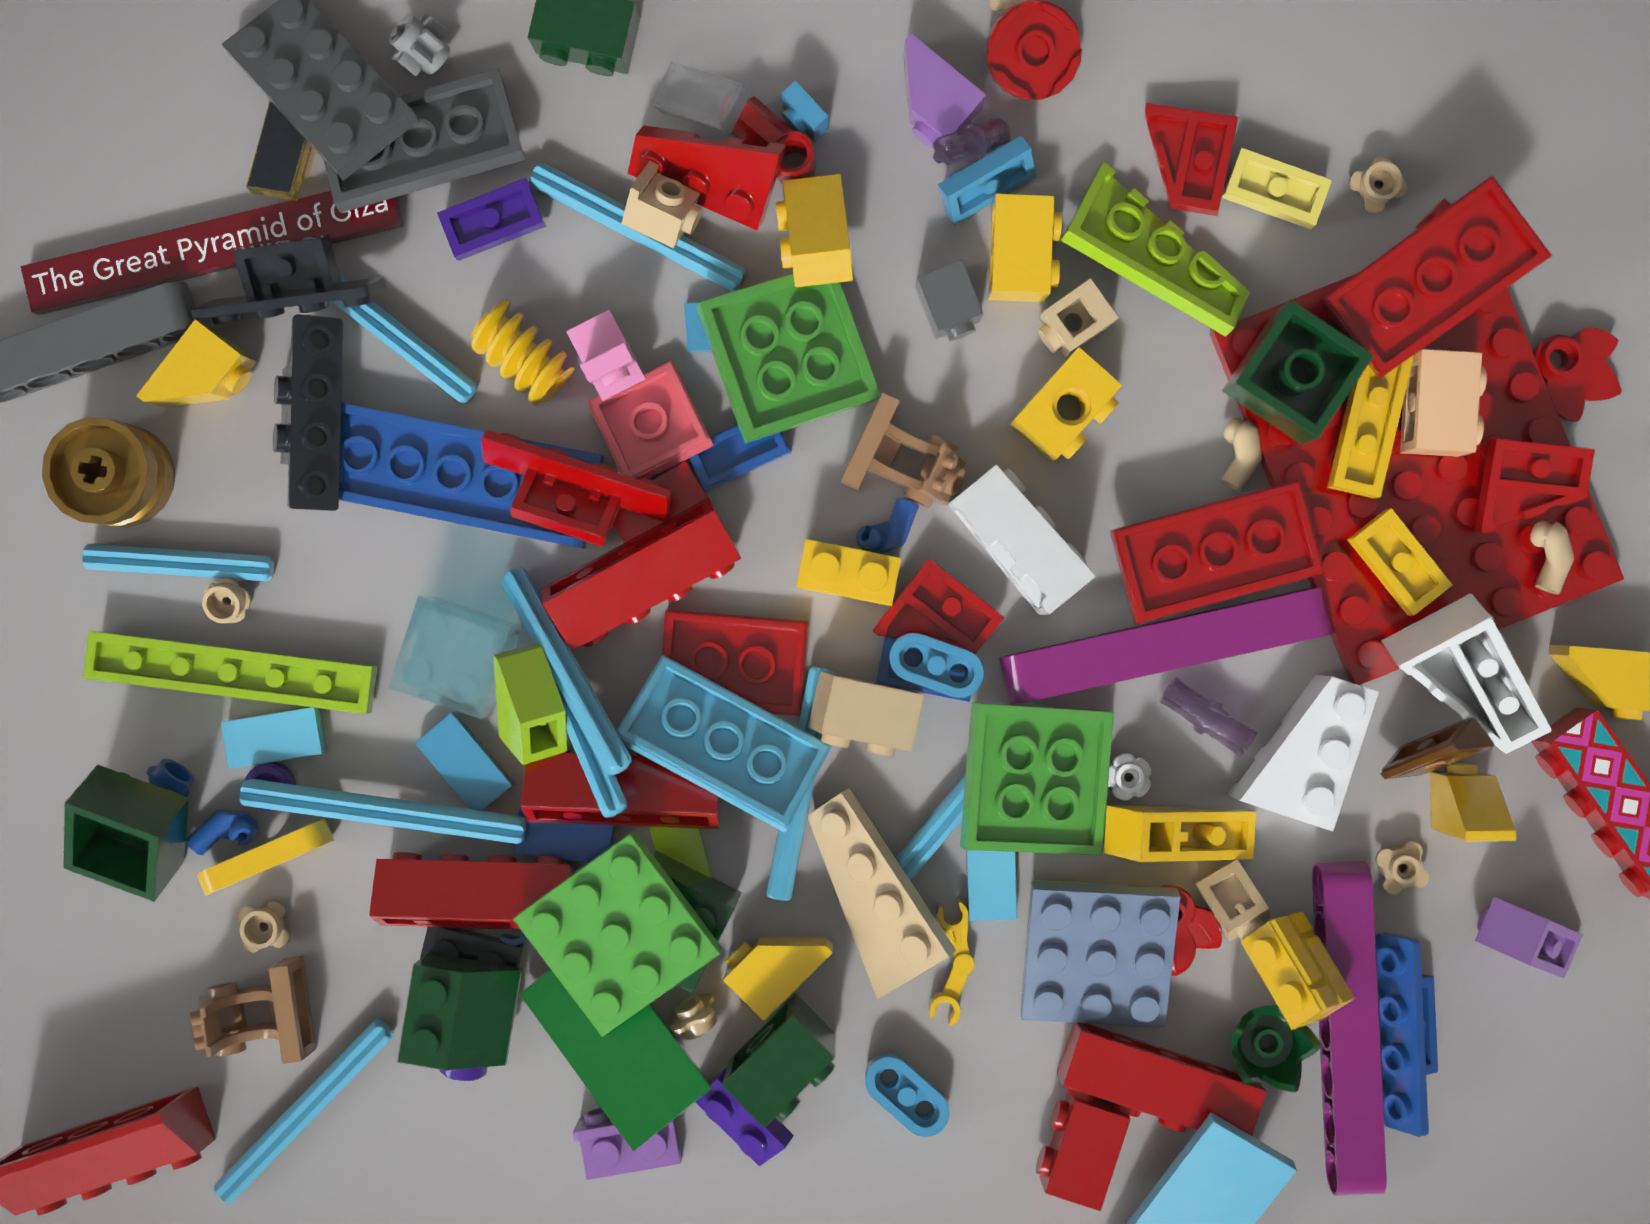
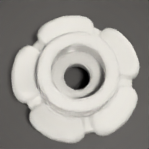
[1108,753,1152,801]

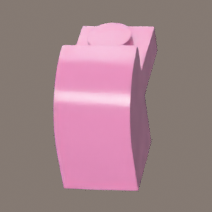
[566,309,646,401]

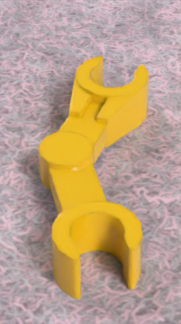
[928,899,975,1026]

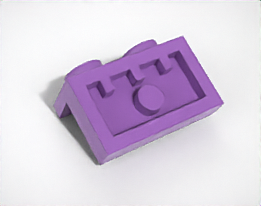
[573,1107,682,1180]

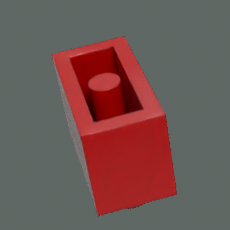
[1036,1093,1131,1212]

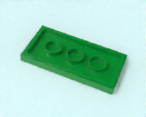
[519,969,713,1152]

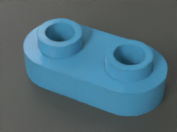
[889,633,984,698]
[865,1052,949,1137]

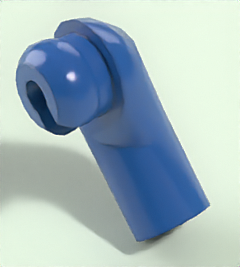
[856,498,919,554]
[186,809,258,855]

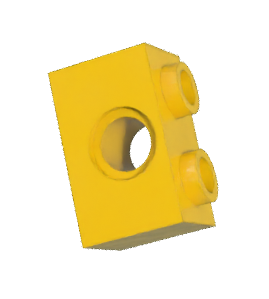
[1010,347,1122,463]

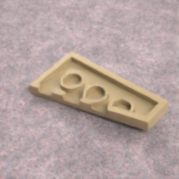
[807,788,956,1000]

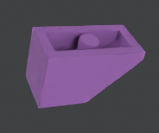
[903,33,986,153]
[1475,897,1583,978]

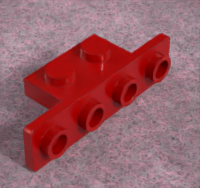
[481,430,671,547]

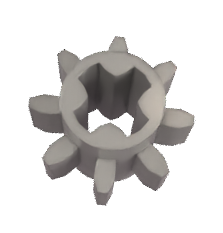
[389,14,450,76]

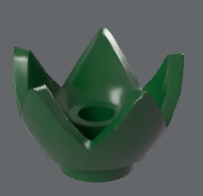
[1230,1005,1322,1093]

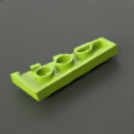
[1061,161,1250,337]

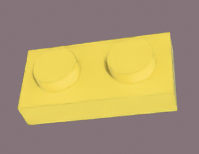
[1222,148,1332,230]

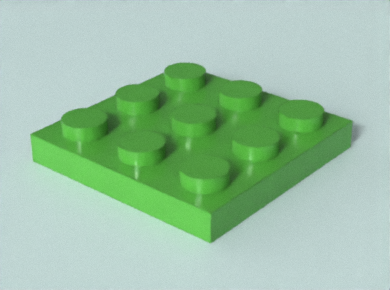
[696,274,881,444]
[960,702,1114,856]
[513,830,722,1037]

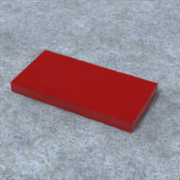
[1321,175,1553,379]
[1110,479,1325,624]

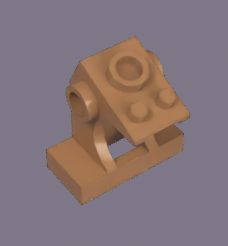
[841,392,966,508]
[190,956,316,1064]

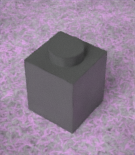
[915,260,983,341]

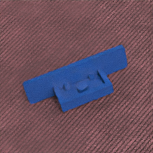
[1375,932,1438,1137]

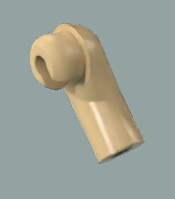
[1221,418,1262,492]
[1530,521,1574,595]

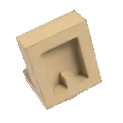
[1196,859,1270,942]

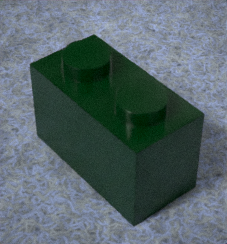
[527,0,640,76]

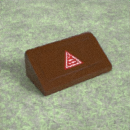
[1380,717,1494,779]

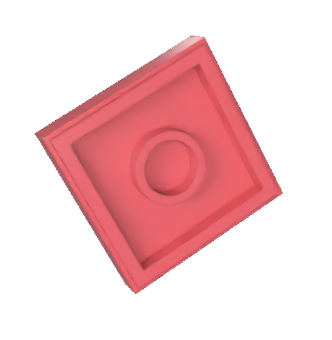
[587,360,714,479]

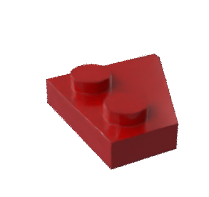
[1144,103,1238,216]
[1474,438,1595,533]
[872,558,1005,655]

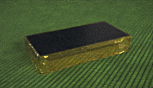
[246,101,312,201]

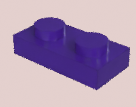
[437,178,546,261]
[695,1067,794,1166]

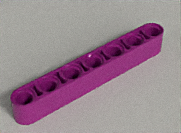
[999,586,1334,704]
[1312,861,1387,1196]

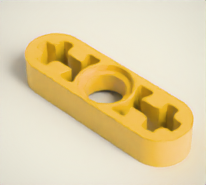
[196,819,334,896]

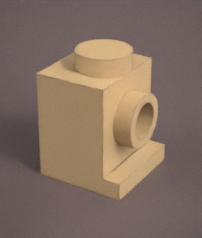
[621,161,703,249]
[1038,278,1119,357]

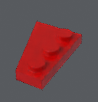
[627,125,786,231]

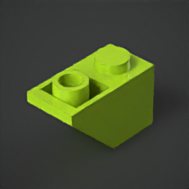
[493,643,567,765]

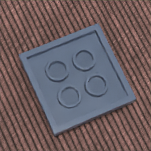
[1020,881,1180,1027]

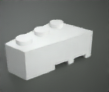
[948,465,1096,615]
[1381,593,1552,754]
[1226,675,1379,831]

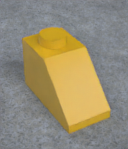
[136,319,257,408]
[1549,645,1650,720]
[1430,763,1516,841]
[723,936,833,1021]

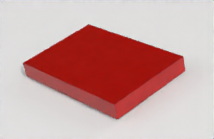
[662,609,808,716]

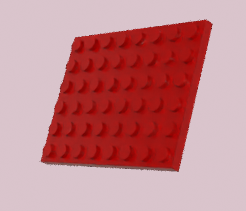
[1209,273,1624,685]

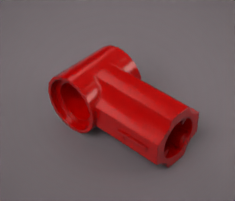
[727,96,816,184]

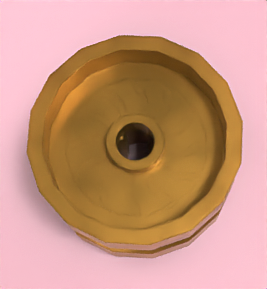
[42,417,175,527]

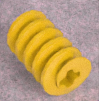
[471,299,575,406]

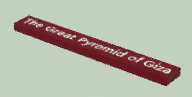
[20,191,404,315]

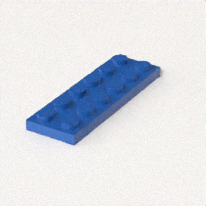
[339,403,604,549]

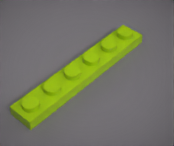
[83,631,377,714]

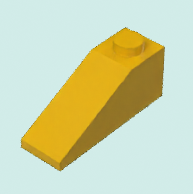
[1104,805,1256,862]

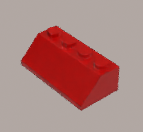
[0,1086,216,1216]

